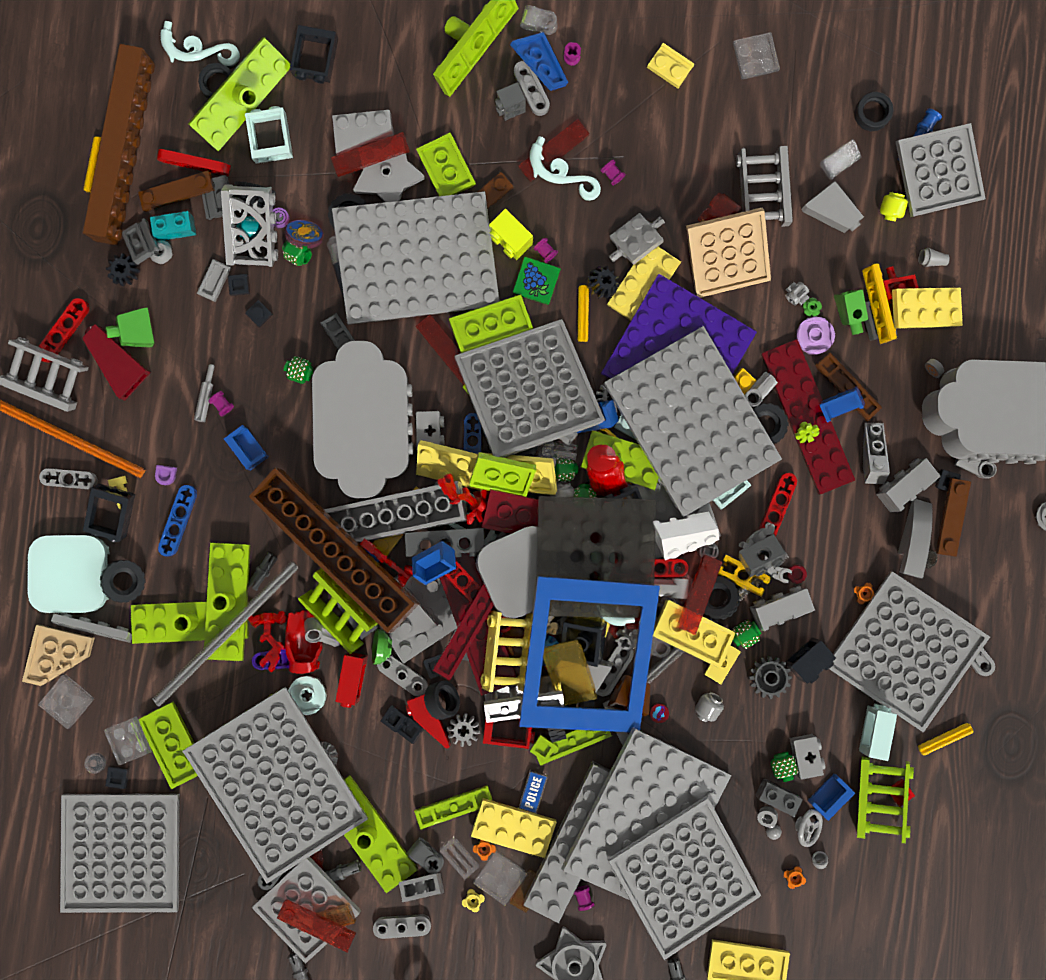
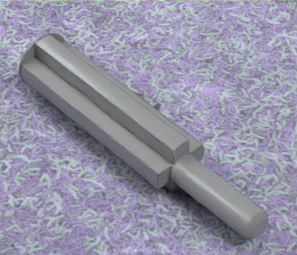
[194,364,214,422]

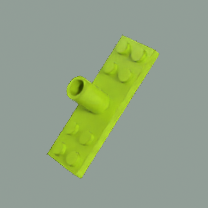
[433,0,519,97]
[188,38,291,151]
[204,543,250,661]
[131,601,249,644]
[344,775,418,893]

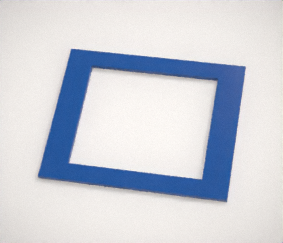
[519,576,660,732]

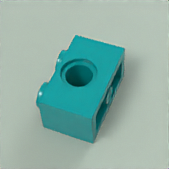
[150,211,196,240]

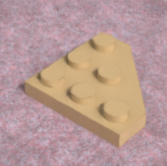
[22,625,94,686]

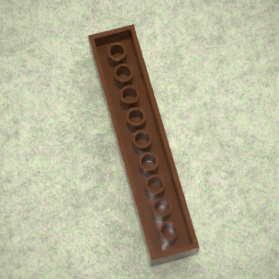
[83,44,155,246]
[249,468,420,633]

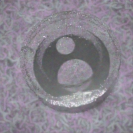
[85,753,106,774]

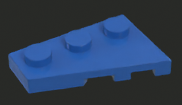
[510,32,568,91]

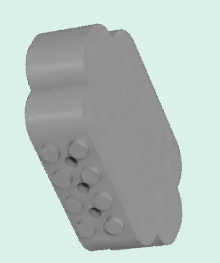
[312,341,413,498]
[922,360,1046,464]

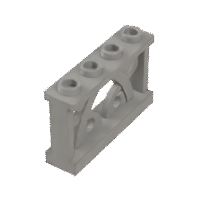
[221,184,278,267]

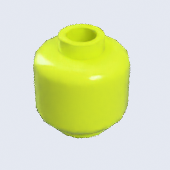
[880,192,908,222]

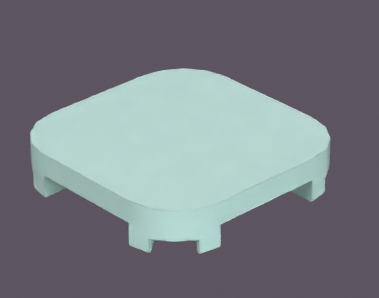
[28,535,110,613]

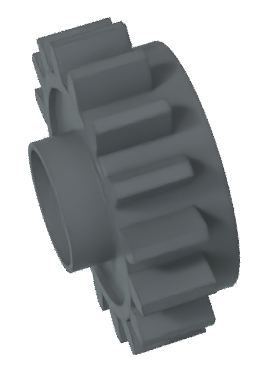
[748,656,792,699]

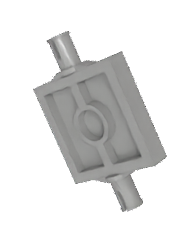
[609,213,665,265]

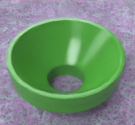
[372,629,392,665]

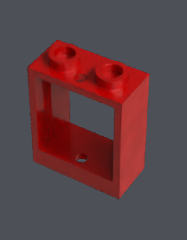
[335,653,368,708]
[483,721,535,749]

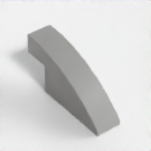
[898,499,932,578]

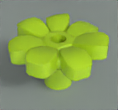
[795,422,820,443]

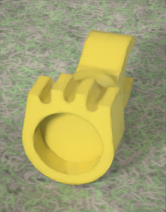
[108,476,127,510]

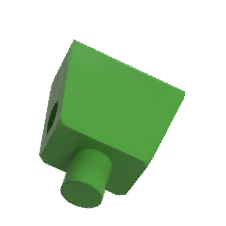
[834,289,868,335]
[106,307,154,347]

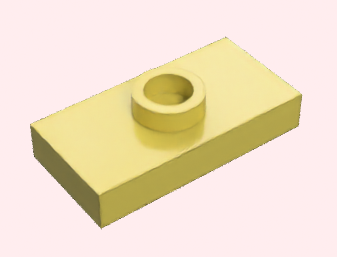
[704,645,741,684]

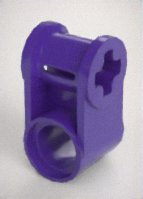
[252,649,289,670]

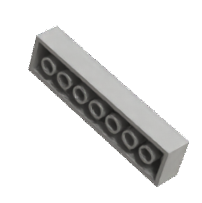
[324,481,468,544]
[524,761,611,923]

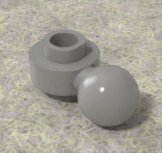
[758,806,782,840]

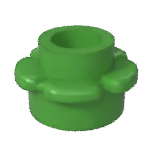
[803,298,822,316]

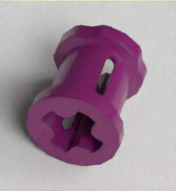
[564,42,581,66]
[601,160,626,186]
[533,238,558,263]
[208,391,234,417]
[573,885,595,911]

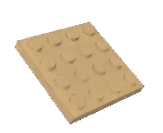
[686,208,771,298]

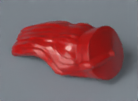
[587,445,628,497]
[285,610,323,674]

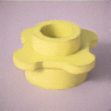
[462,889,485,912]

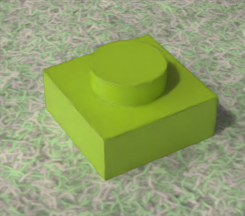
[530,734,557,762]

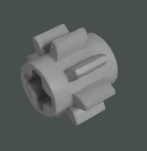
[785,282,809,305]
[615,625,638,651]

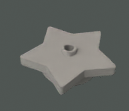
[353,138,425,202]
[536,926,606,980]

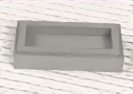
[197,259,231,302]

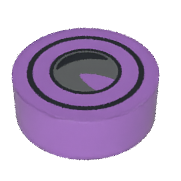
[273,208,290,228]

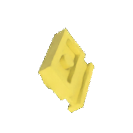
[647,43,694,88]

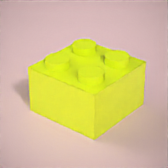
[489,209,533,260]

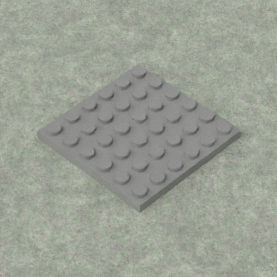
[455,319,605,458]
[830,571,990,732]
[60,793,179,913]
[607,796,761,960]

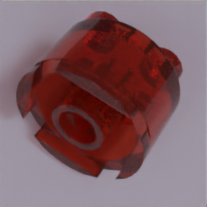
[697,192,741,222]

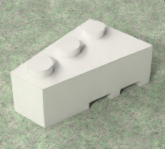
[653,512,719,560]

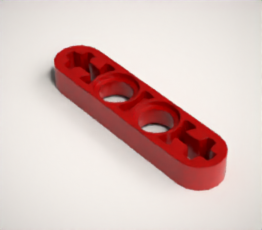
[156,149,231,176]
[38,298,90,363]
[758,473,797,537]

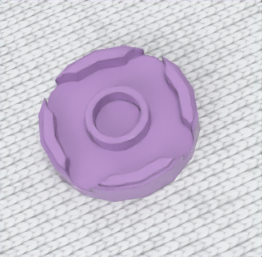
[796,316,835,355]

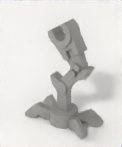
[739,522,792,583]

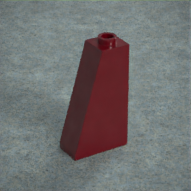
[82,324,151,400]

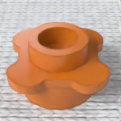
[854,583,874,604]
[473,839,496,861]
[783,866,806,889]

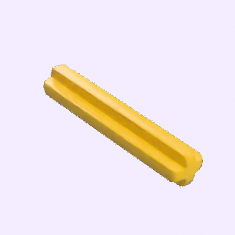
[83,137,101,193]
[578,285,589,342]
[918,723,973,756]

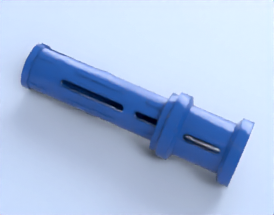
[898,108,942,161]

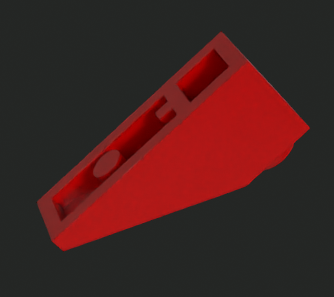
[405,693,451,749]

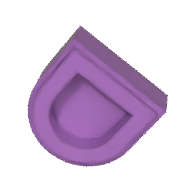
[155,465,177,485]

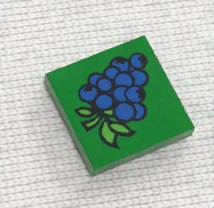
[513,257,561,305]

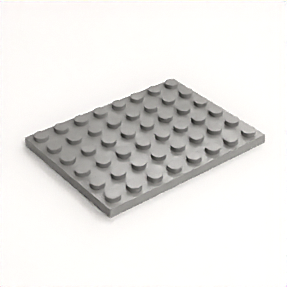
[332,192,499,325]
[604,326,782,517]
[183,686,368,884]
[561,727,731,900]

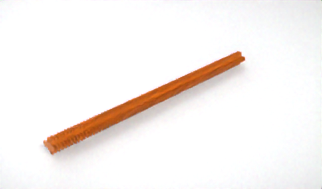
[0,400,146,478]

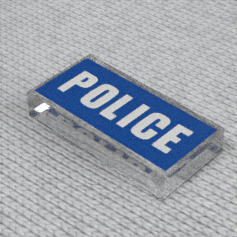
[518,770,548,814]

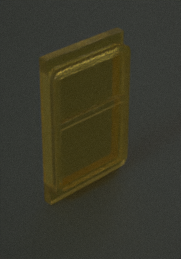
[543,640,597,705]

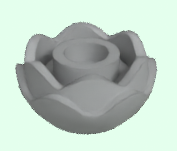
[150,240,172,264]

